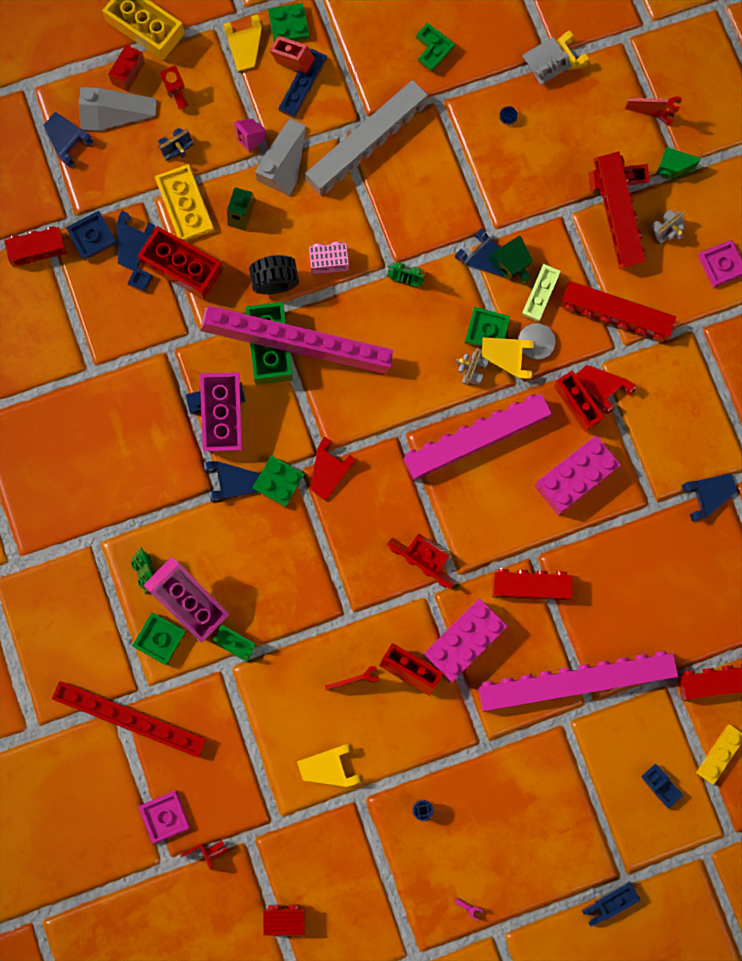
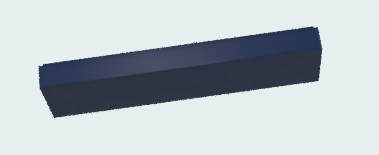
[278,48,327,119]

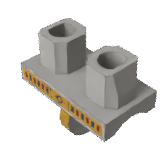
[651,210,685,244]
[456,348,488,385]

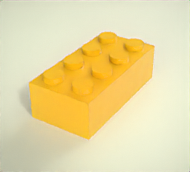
[102,0,185,60]

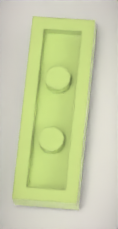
[522,264,560,322]

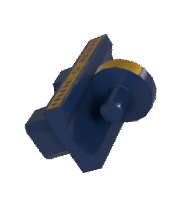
[158,128,194,161]

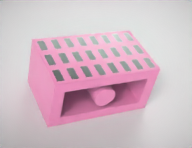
[309,242,349,274]

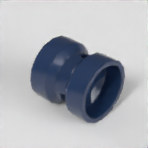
[412,800,433,821]

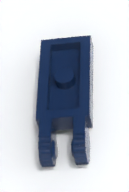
[582,881,640,927]

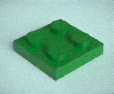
[268,3,310,42]
[464,307,510,348]
[252,455,304,508]
[132,612,186,666]

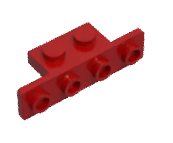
[387,533,456,589]

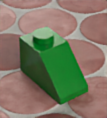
[656,147,701,179]

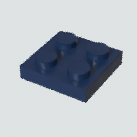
[66,211,117,261]

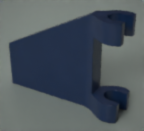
[44,112,93,168]
[117,211,156,271]
[454,228,504,277]
[204,461,259,502]
[681,473,737,522]

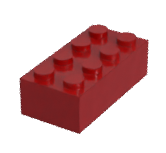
[137,226,223,300]

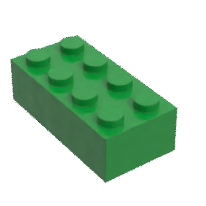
[245,302,293,385]

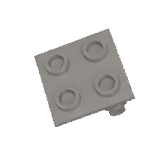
[522,37,572,85]

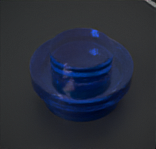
[499,106,518,125]

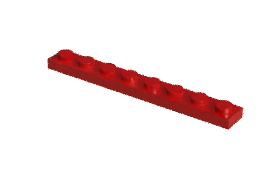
[52,681,206,758]

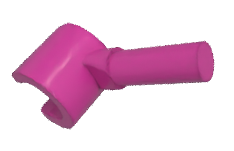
[455,898,483,920]

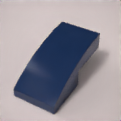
[641,764,683,809]

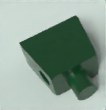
[227,187,256,231]
[488,235,533,284]

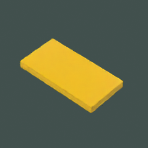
[155,164,215,242]

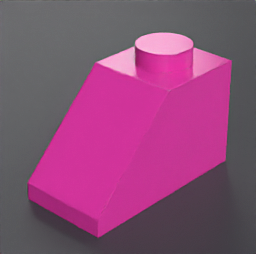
[234,118,266,152]

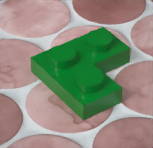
[416,22,455,73]

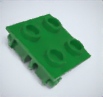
[387,261,426,287]
[131,547,156,594]

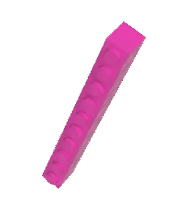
[200,305,393,374]
[478,651,678,711]

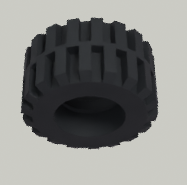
[249,255,299,295]

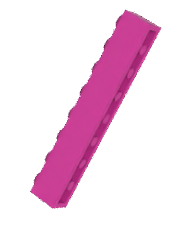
[403,394,552,481]

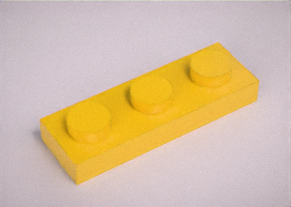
[695,724,742,785]

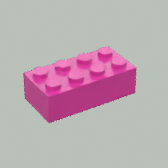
[200,373,242,451]
[534,436,620,515]
[143,557,230,643]
[423,598,507,683]

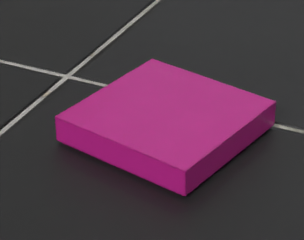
[697,240,742,288]
[138,790,191,844]

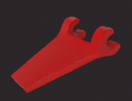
[625,96,682,126]
[575,365,636,415]
[310,437,356,501]
[325,666,379,690]

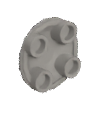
[518,323,556,360]

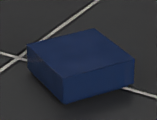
[127,268,153,293]

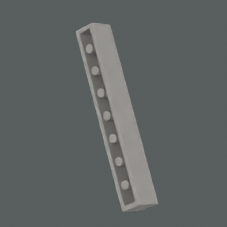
[305,80,427,196]

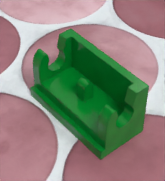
[213,624,257,662]

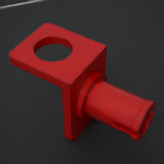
[159,65,189,110]
[180,840,228,870]

